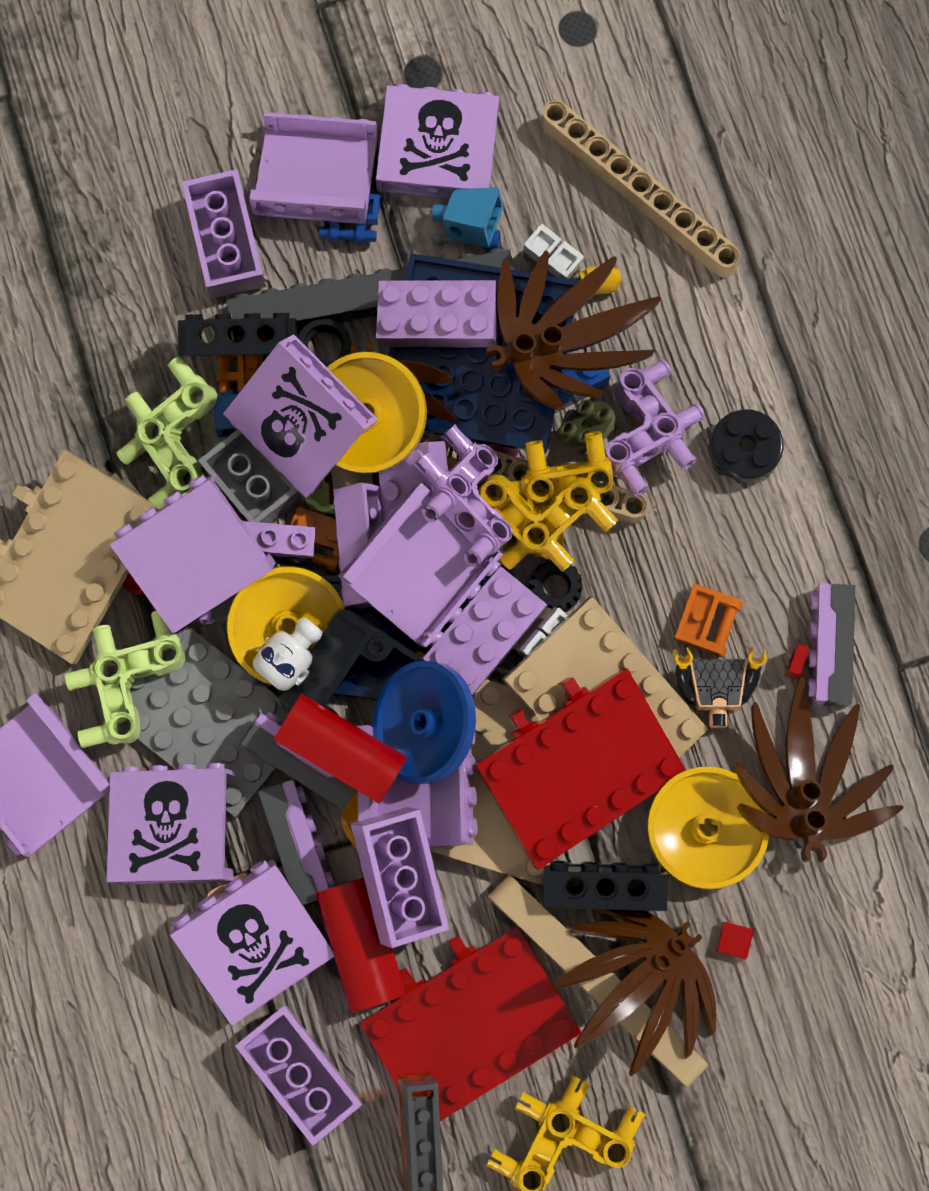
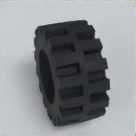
[529,559,583,612]

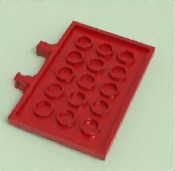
[474,668,686,870]
[360,927,581,1121]

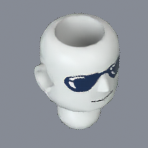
[253,617,322,691]

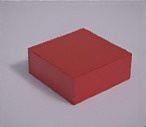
[785,644,810,680]
[716,922,754,960]

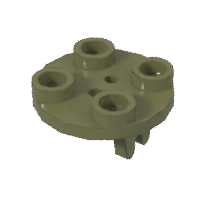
[559,399,616,452]

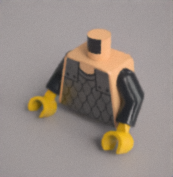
[672,647,767,728]

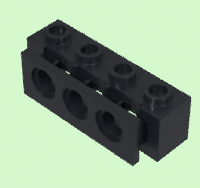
[178,313,298,356]
[542,861,668,911]

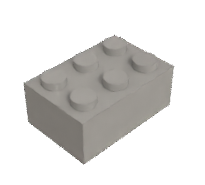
[198,429,302,523]

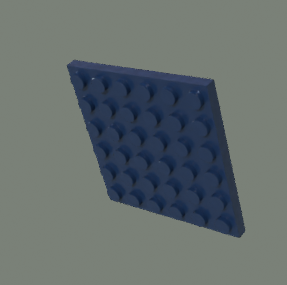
[388,253,580,454]

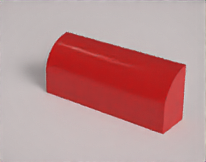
[273,693,407,804]
[316,878,406,1013]

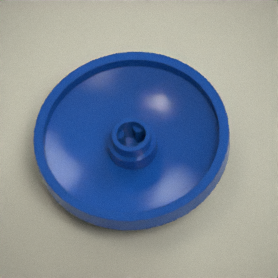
[372,661,476,785]

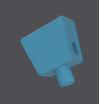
[432,187,504,248]

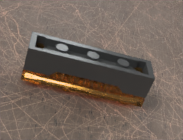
[398,1073,443,1191]

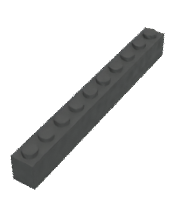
[227,249,514,342]

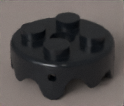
[709,409,784,484]

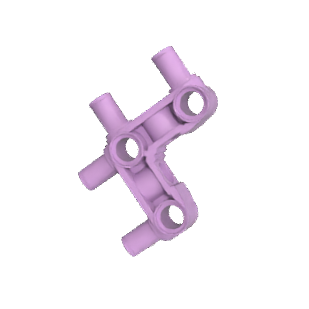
[605,359,704,498]
[414,424,512,567]

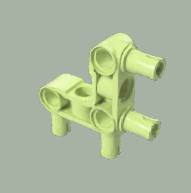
[116,356,217,508]
[65,611,185,748]

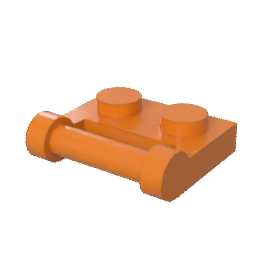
[291,506,339,574]
[674,583,743,658]

